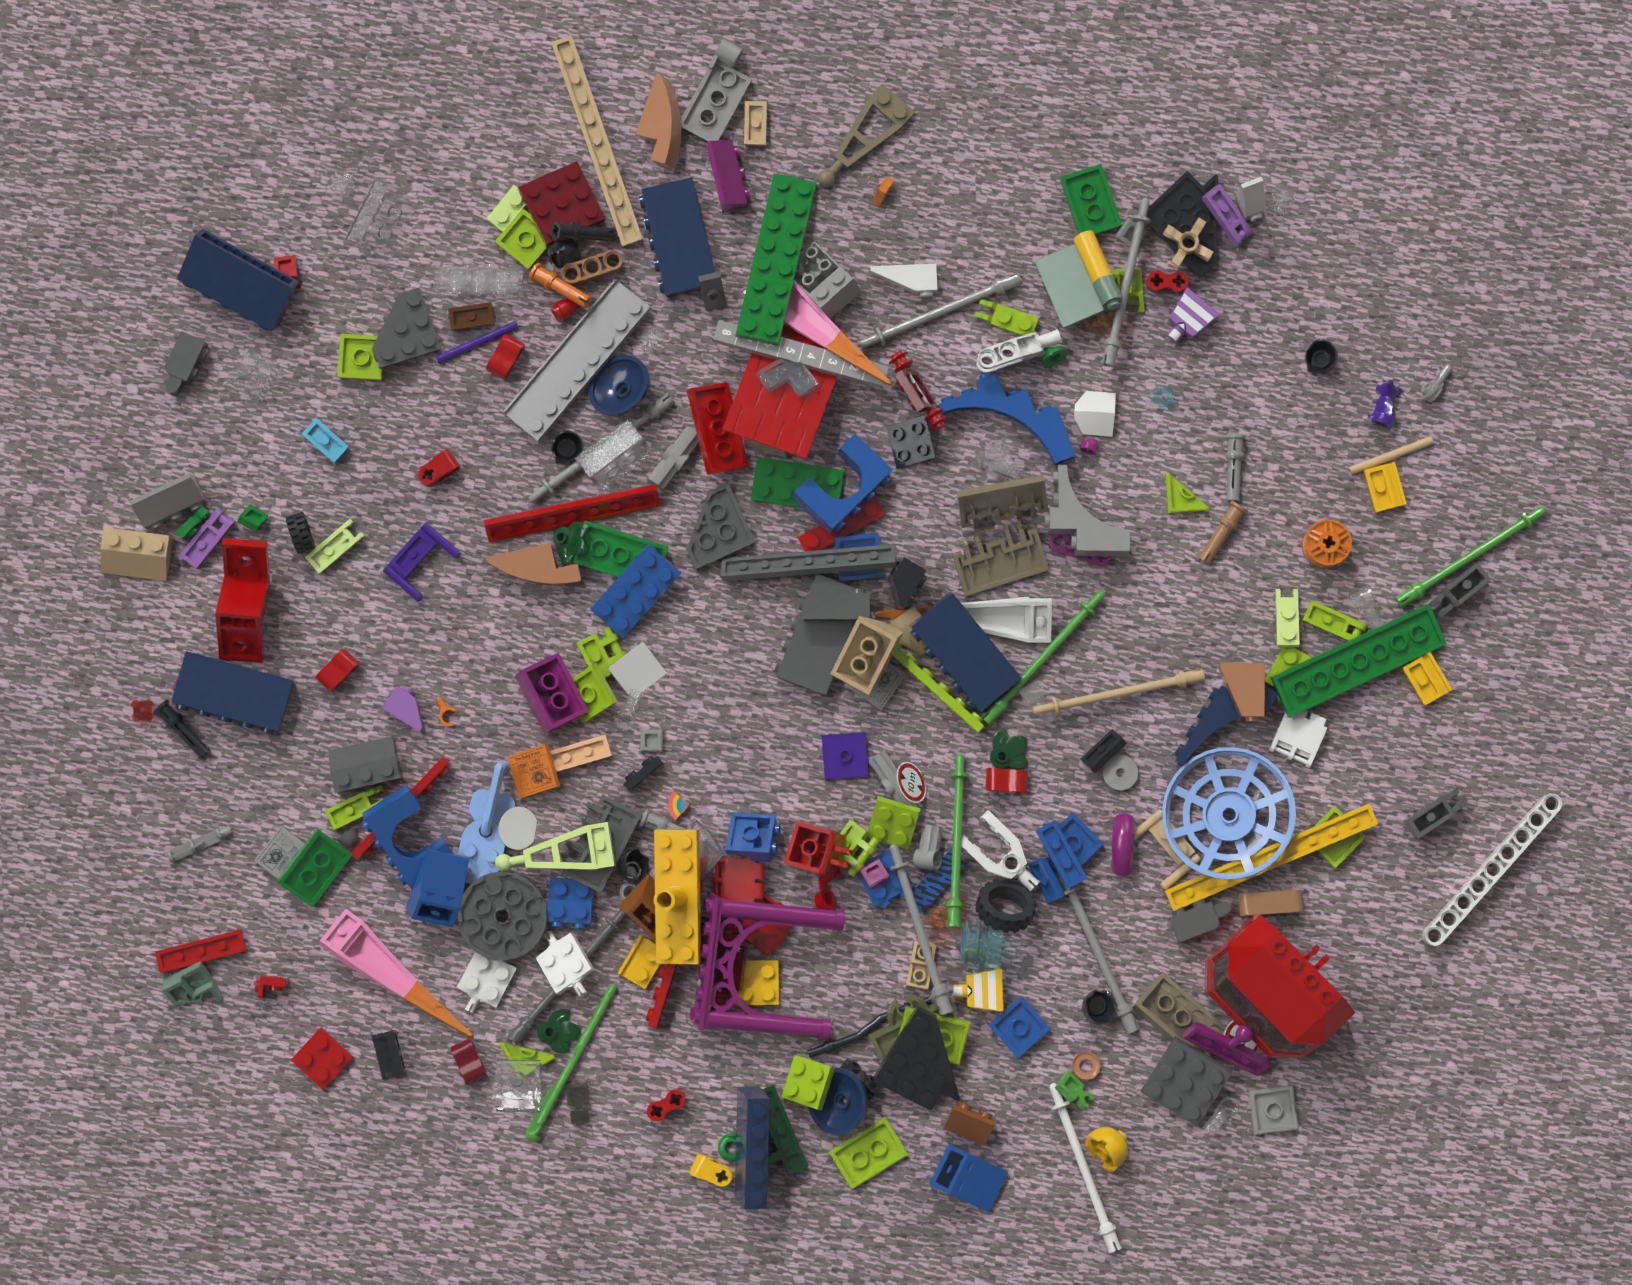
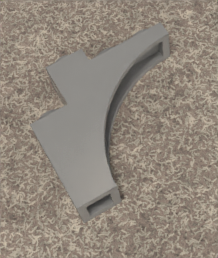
[1044,465,1130,557]

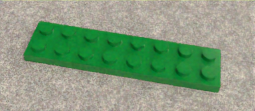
[735,173,817,346]
[1270,604,1447,717]

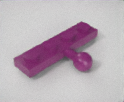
[1183,1021,1271,1076]

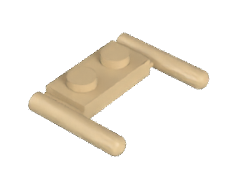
[1134,809,1202,890]

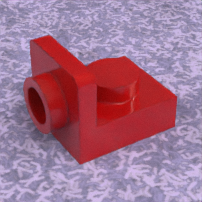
[273,255,301,289]
[255,975,289,998]

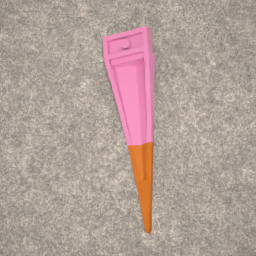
[743,281,891,386]
[318,909,472,1037]

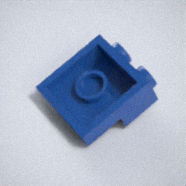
[725,812,781,862]
[857,849,914,908]
[547,877,594,928]

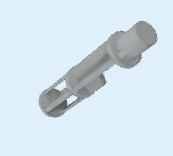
[167,825,233,862]

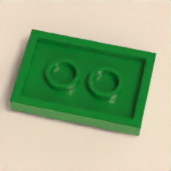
[1060,164,1122,235]
[277,828,352,908]

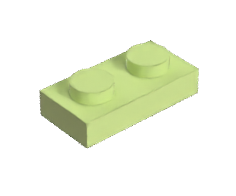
[487,185,526,232]

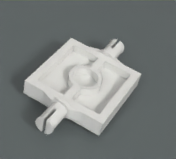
[535,931,594,998]
[457,952,517,1013]

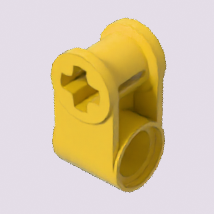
[689,1153,734,1187]

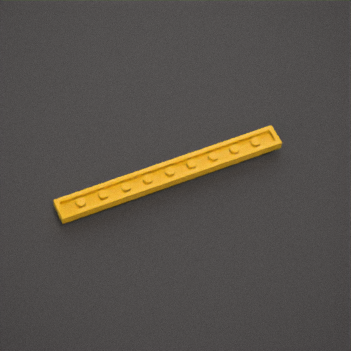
[1165,803,1378,911]

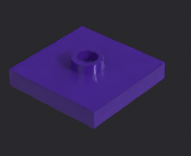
[821,732,869,780]

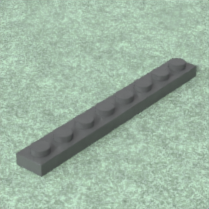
[721,544,897,581]

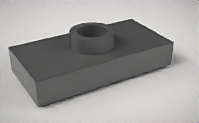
[698,271,727,311]

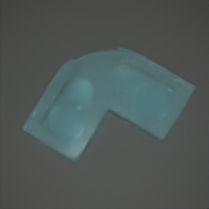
[757,358,819,398]

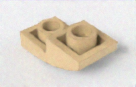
[906,941,936,991]

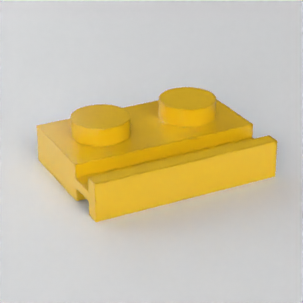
[1363,462,1407,513]
[1402,652,1453,706]
[618,935,660,989]

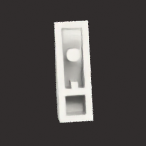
[1235,177,1266,222]
[870,264,937,297]

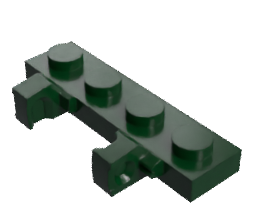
[762,1084,809,1176]

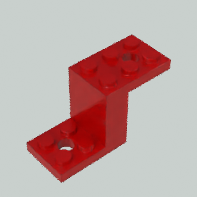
[215,538,270,663]

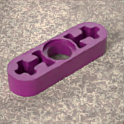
[1049,534,1111,566]

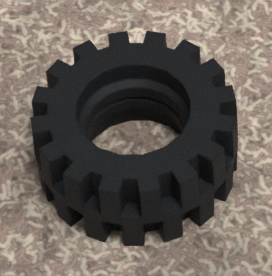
[286,512,315,554]

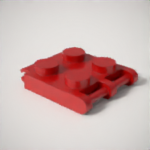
[712,857,765,902]
[741,892,792,956]

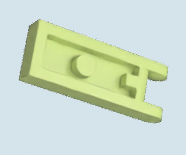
[305,519,365,574]
[1275,589,1300,647]

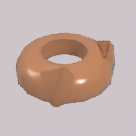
[1071,1051,1100,1080]

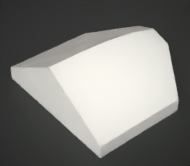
[1074,391,1116,437]

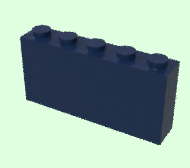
[639,177,715,298]
[177,229,299,331]
[909,592,1021,712]
[171,651,294,735]
[734,1086,770,1209]

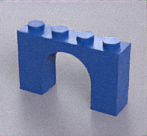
[792,434,893,534]
[362,784,454,889]

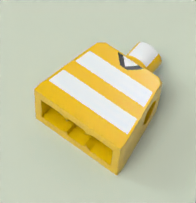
[953,969,1003,1011]

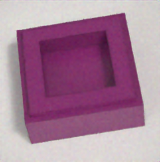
[861,859,891,890]

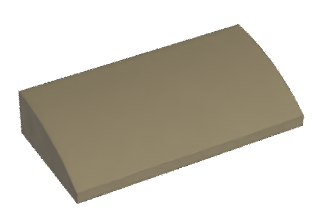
[1132,972,1226,1056]

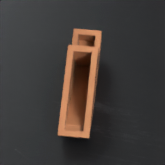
[635,73,682,170]
[486,543,583,585]

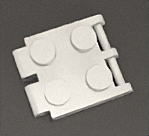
[1269,710,1327,768]

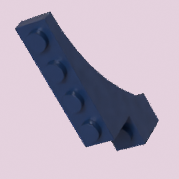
[1174,685,1278,766]

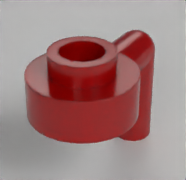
[814,868,842,910]

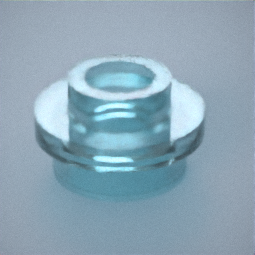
[1152,385,1174,407]

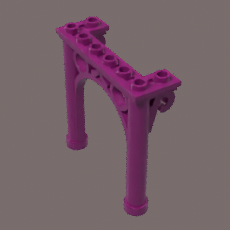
[690,892,845,1041]

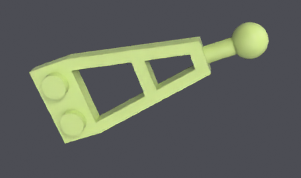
[495,822,616,871]

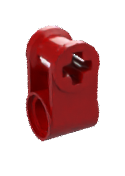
[418,448,461,487]

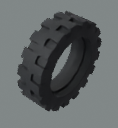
[975,879,1037,933]

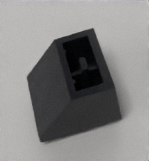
[887,557,927,609]

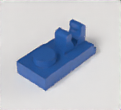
[1028,857,1065,904]

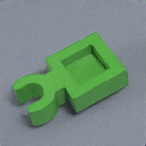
[1055,1070,1094,1111]

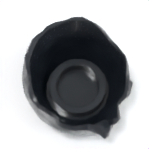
[548,239,581,268]
[1305,339,1338,374]
[551,430,584,464]
[617,849,649,884]
[1081,990,1115,1024]

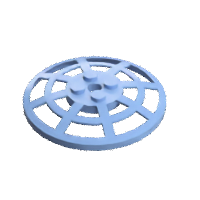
[1162,747,1296,880]

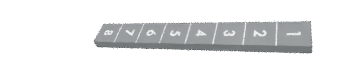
[713,320,889,389]

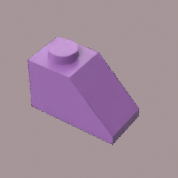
[382,685,424,733]

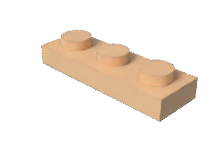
[550,735,612,772]

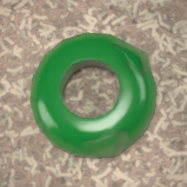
[1041,346,1068,369]
[718,1133,736,1162]

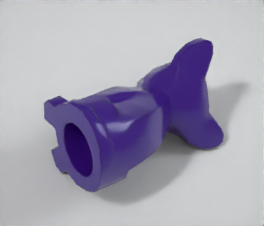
[1367,380,1402,429]

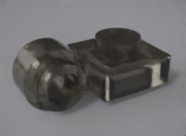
[565,1082,590,1126]

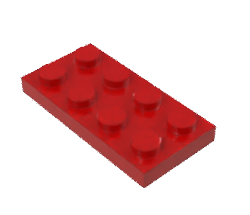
[686,382,749,475]

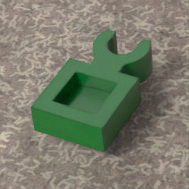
[176,506,211,540]

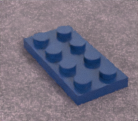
[590,544,682,638]

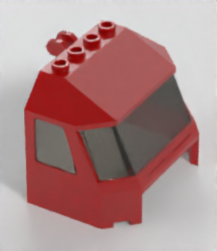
[1204,915,1356,1058]

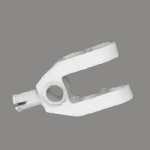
[976,329,1062,373]
[961,810,1040,892]

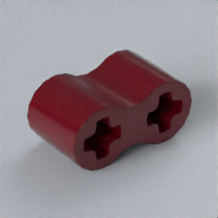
[450,1038,488,1085]

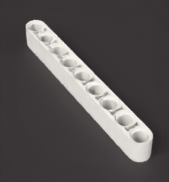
[1422,794,1562,946]

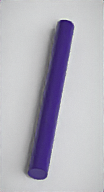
[435,321,519,364]

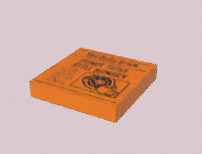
[507,744,560,799]

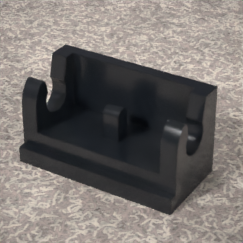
[371,1030,406,1079]

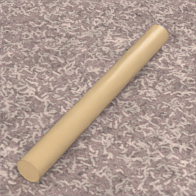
[1349,436,1434,475]

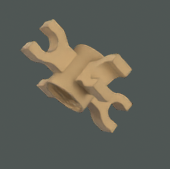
[1163,218,1213,269]

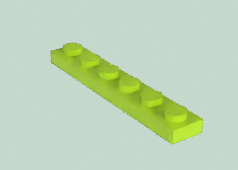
[892,643,984,734]

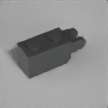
[164,331,209,396]
[1428,562,1491,618]
[1403,788,1467,839]
[1169,899,1232,943]

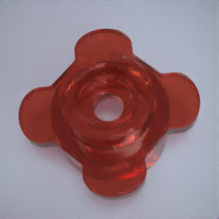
[131,699,154,722]

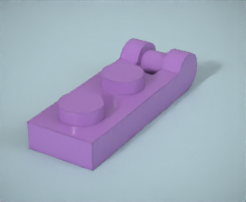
[1202,184,1253,247]
[179,508,236,570]

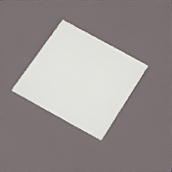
[608,642,667,699]

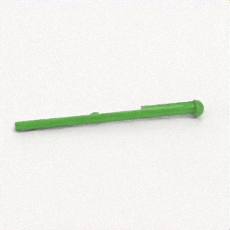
[526,983,618,1142]

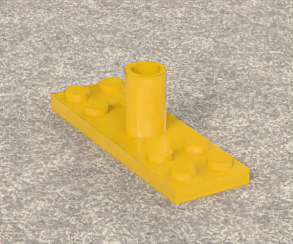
[654,829,701,964]

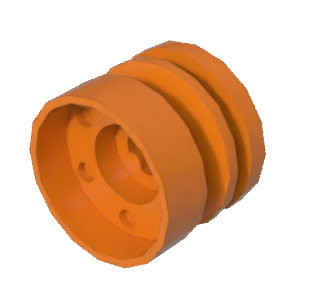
[1302,520,1352,569]

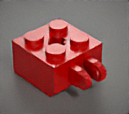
[784,821,853,878]

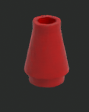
[550,298,583,322]

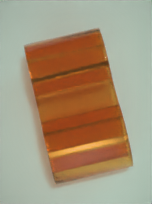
[1081,312,1123,334]
[927,896,965,927]

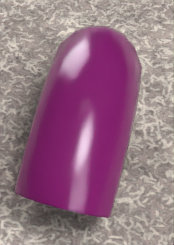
[1111,813,1136,876]

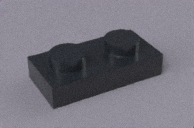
[1080,729,1127,773]
[623,756,663,792]

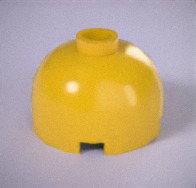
[1085,1127,1128,1172]

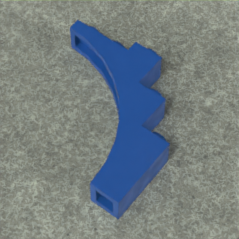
[938,372,1076,465]

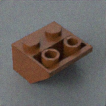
[618,874,656,941]
[943,1101,996,1146]

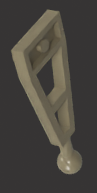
[818,84,915,187]

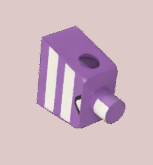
[1167,287,1219,343]

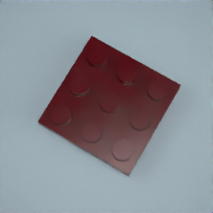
[518,161,606,247]

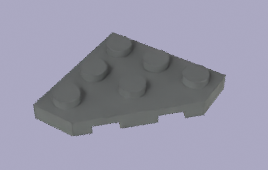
[372,288,442,369]
[686,483,755,570]

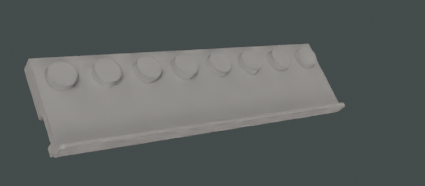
[503,279,651,442]

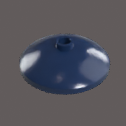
[589,355,650,416]
[808,1067,868,1135]

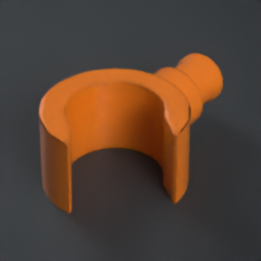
[436,697,458,727]

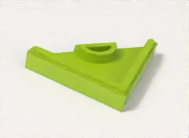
[1165,472,1209,514]
[500,1042,556,1079]

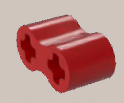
[1146,270,1189,294]
[486,334,525,380]
[315,648,360,693]
[985,768,1029,793]
[647,1089,686,1121]

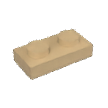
[744,101,767,146]

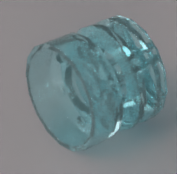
[959,919,1003,969]

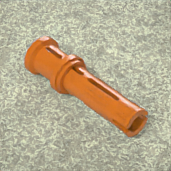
[529,263,592,309]

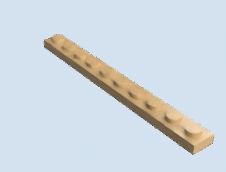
[551,35,643,247]

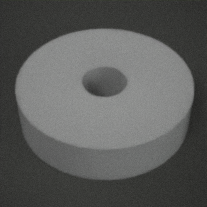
[1102,755,1138,791]

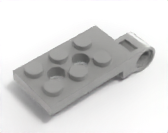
[681,39,752,142]

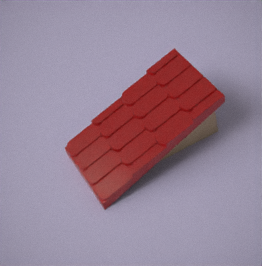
[722,324,837,459]

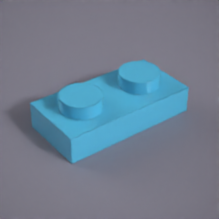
[302,418,350,463]

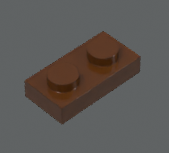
[448,302,495,331]

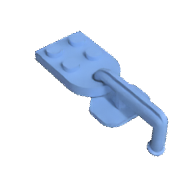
[458,760,515,884]

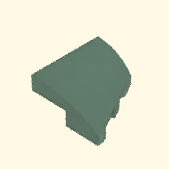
[162,961,223,1005]

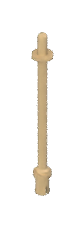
[1033,668,1205,717]

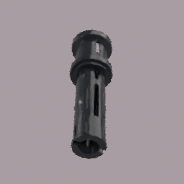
[551,221,617,242]
[153,699,210,759]

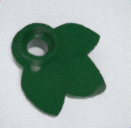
[553,522,590,564]
[990,728,1028,770]
[537,1009,581,1053]

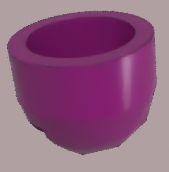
[1079,437,1098,455]

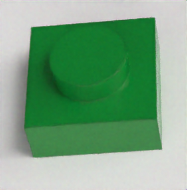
[237,504,268,532]

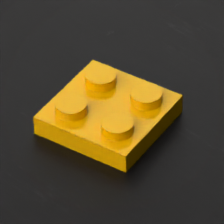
[735,960,779,1005]

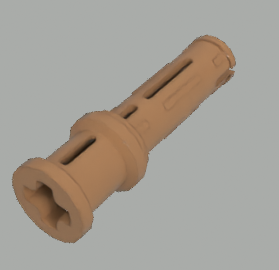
[1198,501,1248,565]

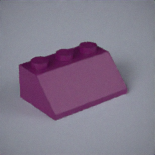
[706,140,751,213]
[515,652,589,735]

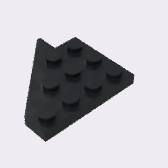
[1146,170,1218,279]
[873,1006,960,1111]

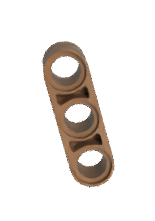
[561,250,624,286]
[1238,889,1304,916]

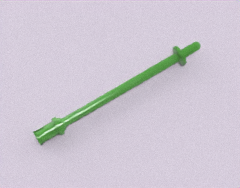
[1395,507,1547,609]
[980,591,1105,726]
[946,754,969,929]

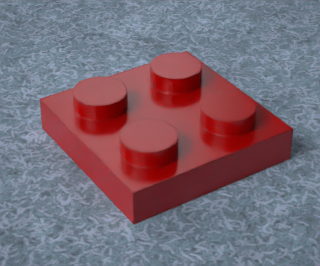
[291,1027,354,1090]

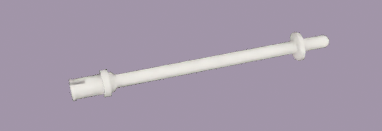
[1049,1083,1122,1253]

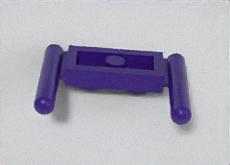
[383,522,461,602]

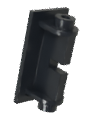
[839,1058,881,1101]

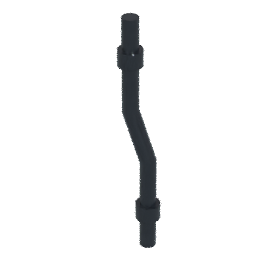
[807,996,932,1058]

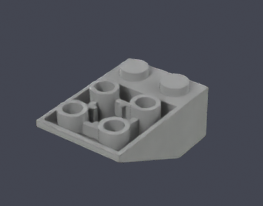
[794,241,861,319]

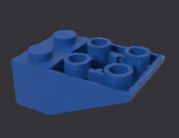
[406,849,469,928]
[929,1143,1008,1212]

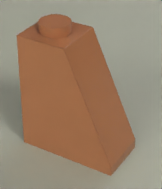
[1218,663,1265,722]

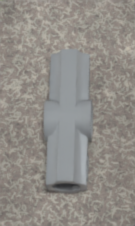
[648,426,699,490]
[869,750,921,807]

